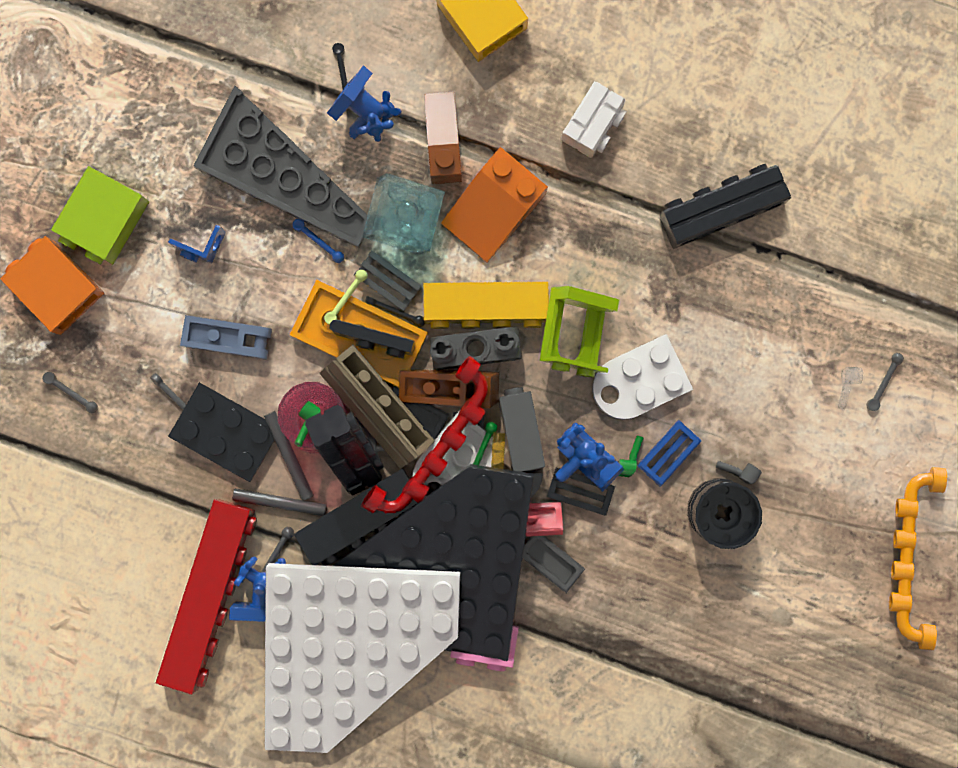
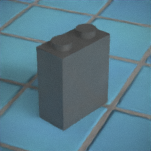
[498,387,545,472]

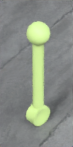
[324,270,368,325]

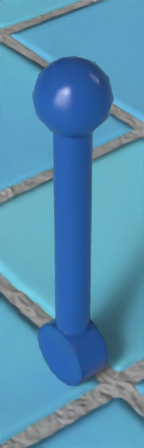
[292,219,344,263]

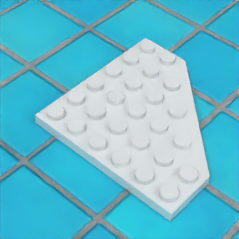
[265,563,460,753]

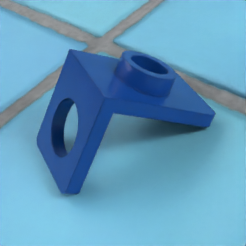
[168,225,226,264]

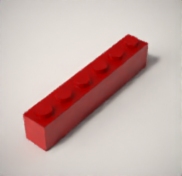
[155,499,257,695]

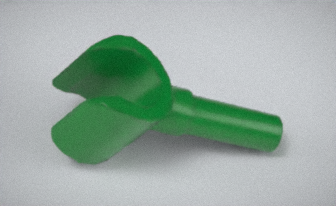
[294,401,321,447]
[618,435,644,477]

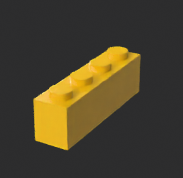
[423,282,549,329]

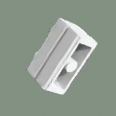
[561,81,627,158]

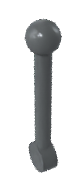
[866,353,904,411]
[42,372,98,413]
[150,373,186,410]
[260,527,294,573]

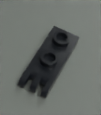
[330,320,416,359]

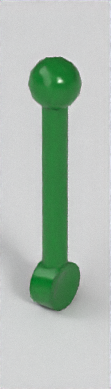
[473,422,498,465]

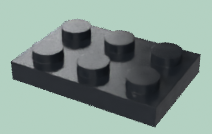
[168,382,275,482]

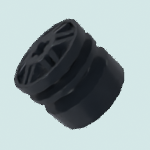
[687,478,762,549]

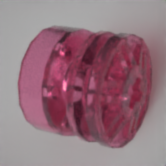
[277,382,348,454]

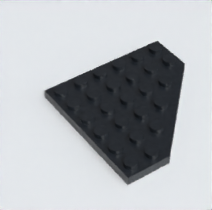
[332,464,534,661]

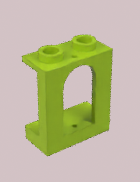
[540,286,619,378]

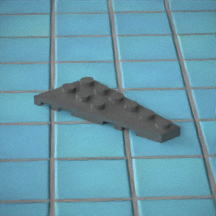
[193,86,373,248]

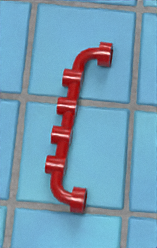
[361,356,488,513]

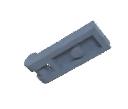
[180,315,272,360]

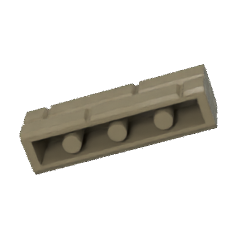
[319,345,435,469]

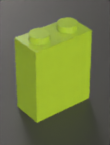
[51,166,149,265]

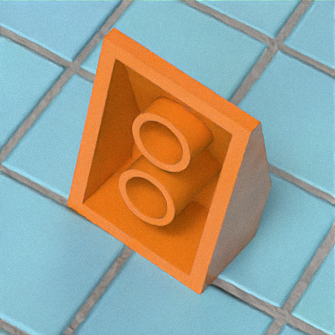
[441,147,548,263]

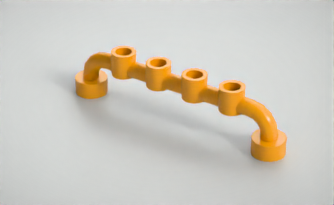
[889,467,947,650]

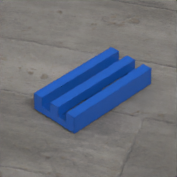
[637,420,702,487]

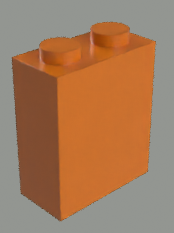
[0,236,105,335]

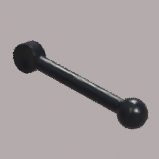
[332,43,348,90]
[364,296,425,327]

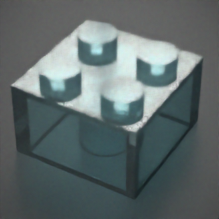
[362,173,445,255]

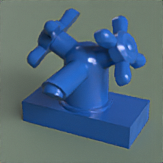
[327,65,402,142]
[555,423,624,492]
[229,556,286,622]

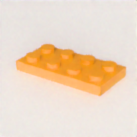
[289,279,428,388]

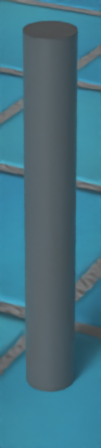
[264,411,314,500]
[232,488,327,516]

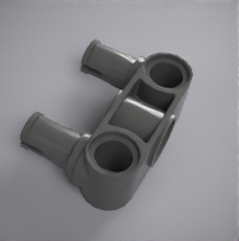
[430,327,522,370]

